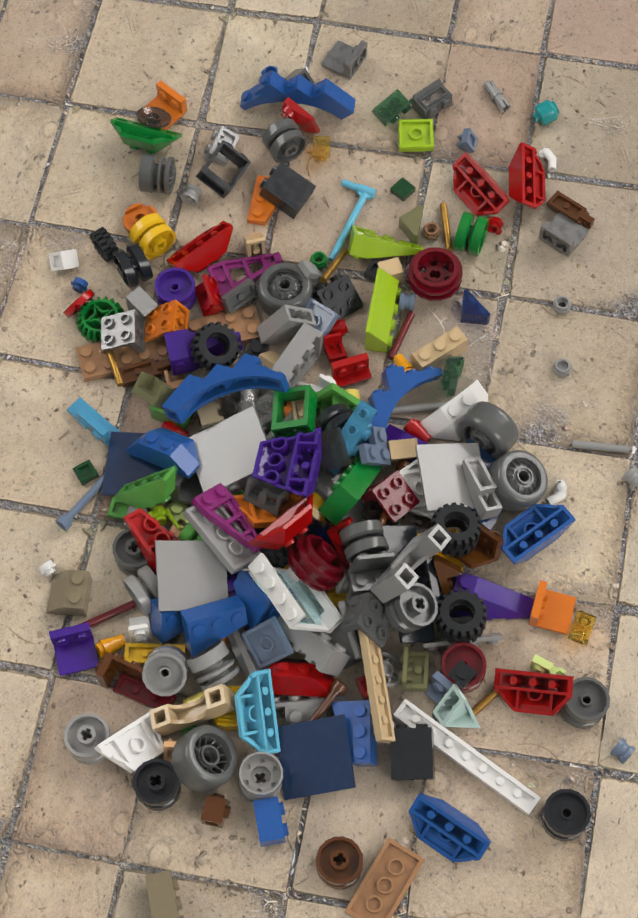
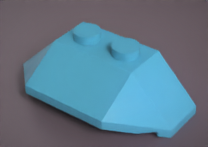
[234,669,281,754]

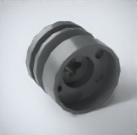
[138,154,176,194]

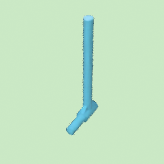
[328,179,377,262]

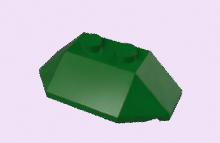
[110,117,182,154]

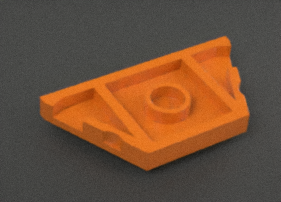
[233,493,302,528]

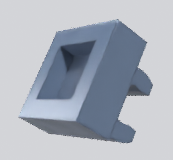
[456,128,478,153]

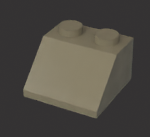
[47,570,92,617]

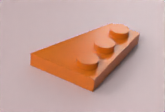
[247,175,276,226]

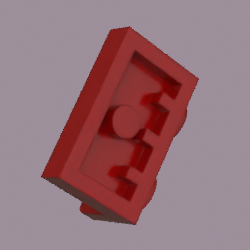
[195,274,225,317]
[331,352,372,388]

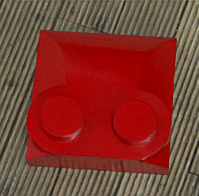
[281,97,320,133]

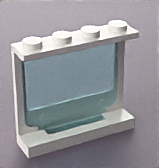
[248,553,343,633]

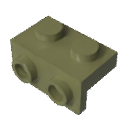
[399,646,430,692]

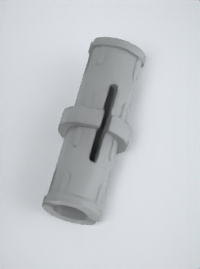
[483,80,510,113]

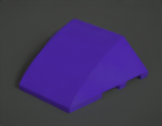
[252,428,322,498]

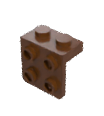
[453,525,504,569]
[95,652,143,689]

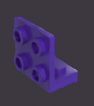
[49,622,99,676]

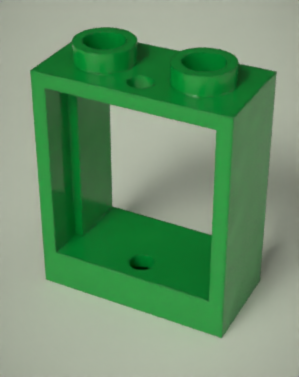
[271,385,317,438]

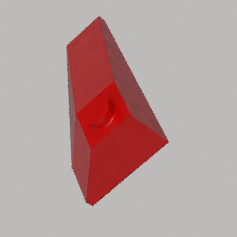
[123,508,181,576]

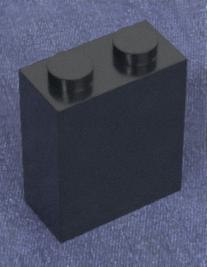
[259,162,316,219]
[390,724,435,781]

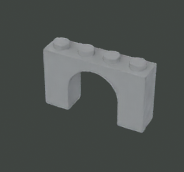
[370,524,452,603]

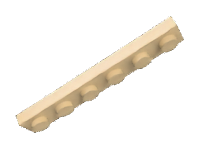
[358,629,396,743]

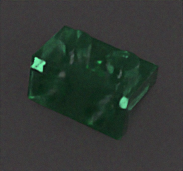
[372,89,414,127]
[441,356,465,397]

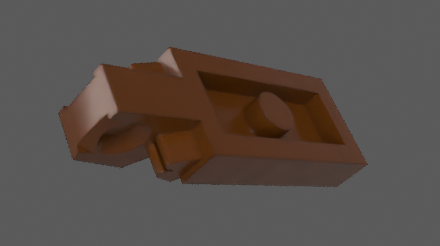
[547,191,595,229]
[119,358,172,388]

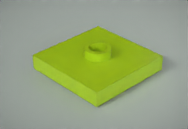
[398,119,434,152]

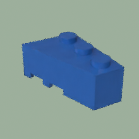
[180,595,248,657]
[150,598,183,645]
[331,700,377,767]

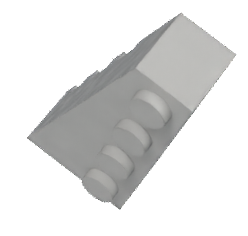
[261,323,323,401]
[277,615,351,677]

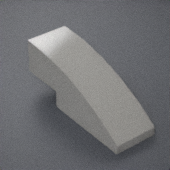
[462,456,503,520]

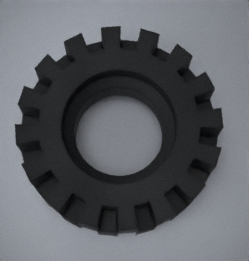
[89,227,119,262]

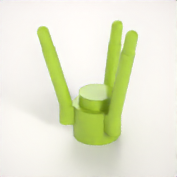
[148,505,181,530]

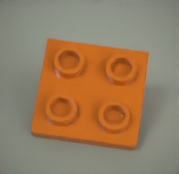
[139,80,188,130]
[144,299,190,342]
[528,580,576,635]

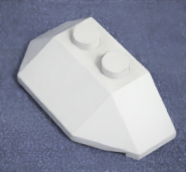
[420,380,488,441]

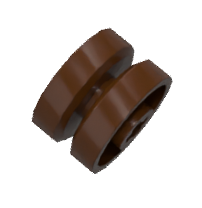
[316,836,363,889]

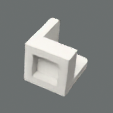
[48,249,79,271]

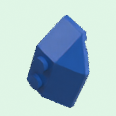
[126,427,200,479]
[501,504,576,565]
[408,793,491,863]

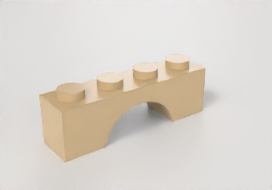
[149,684,236,736]

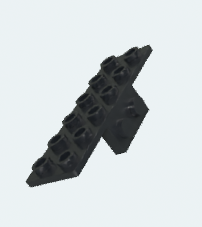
[381,526,440,644]

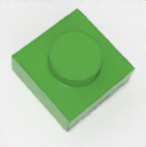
[107,497,129,521]

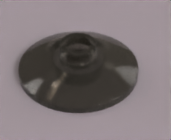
[136,107,171,128]

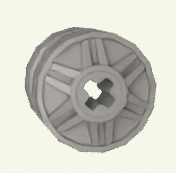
[185,640,240,692]
[238,752,283,803]

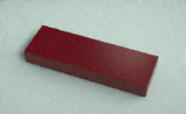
[113,673,177,709]

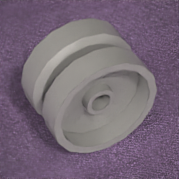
[122,565,158,617]
[142,645,190,696]
[64,713,112,765]

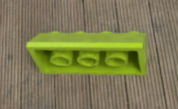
[365,268,402,353]

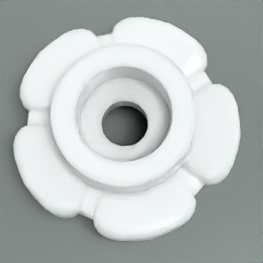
[38,560,57,577]

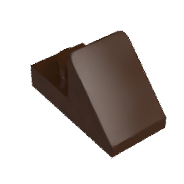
[433,554,462,596]

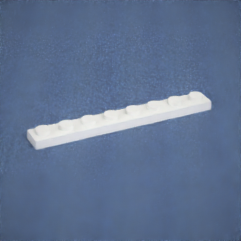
[393,699,541,816]

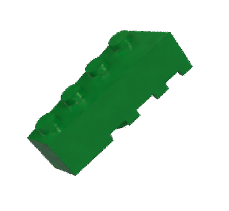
[318,456,383,526]

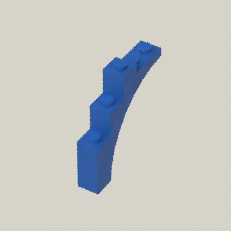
[240,70,356,120]
[162,353,290,424]
[362,364,443,444]

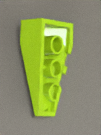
[348,225,424,260]

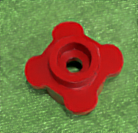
[487,217,504,235]

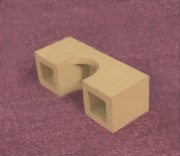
[411,326,468,371]

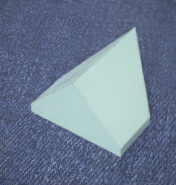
[433,684,481,728]

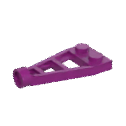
[207,252,283,296]
[191,483,261,553]

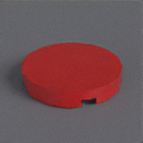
[63,289,95,318]

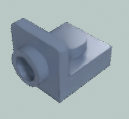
[424,671,453,705]

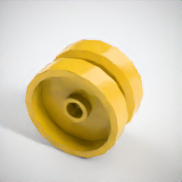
[129,213,176,260]

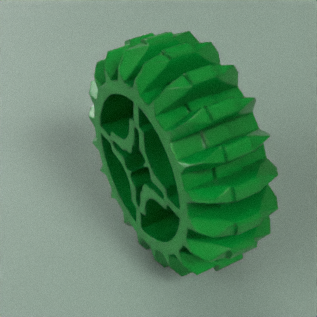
[76,296,124,343]

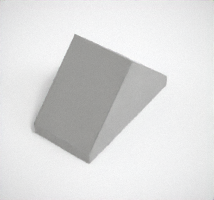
[125,286,158,317]

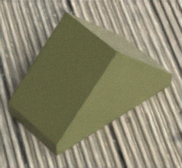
[399,205,423,244]

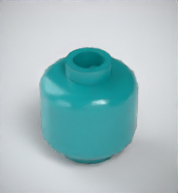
[532,100,560,126]

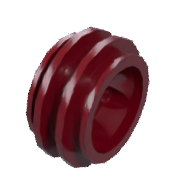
[408,247,463,301]
[288,534,345,591]

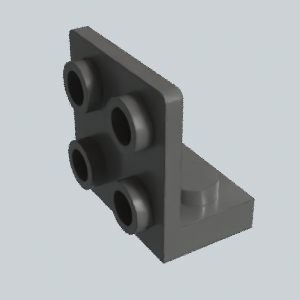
[346,551,396,595]

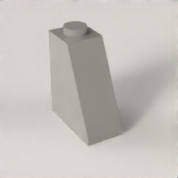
[257,304,317,345]

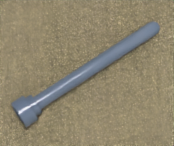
[55,473,105,531]

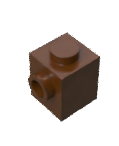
[201,793,231,828]

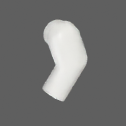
[539,148,557,172]

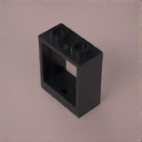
[195,140,251,199]

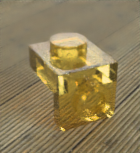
[312,136,331,161]
[567,610,597,646]

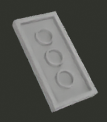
[183,506,261,574]

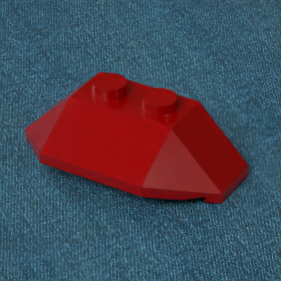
[508,142,546,209]
[453,152,510,216]
[166,221,233,272]
[249,494,313,550]
[267,659,335,697]
[494,668,574,716]

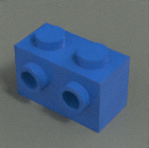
[253,796,289,847]

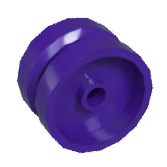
[154,268,196,310]

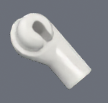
[545,480,567,505]

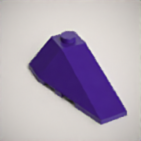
[449,573,534,620]

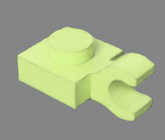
[165,501,189,525]
[530,654,566,675]

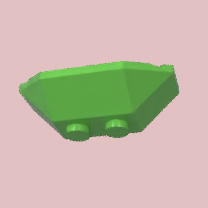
[114,465,178,509]

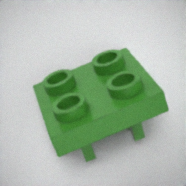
[316,383,360,414]

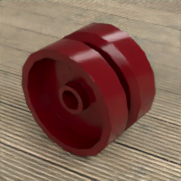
[441,642,486,693]

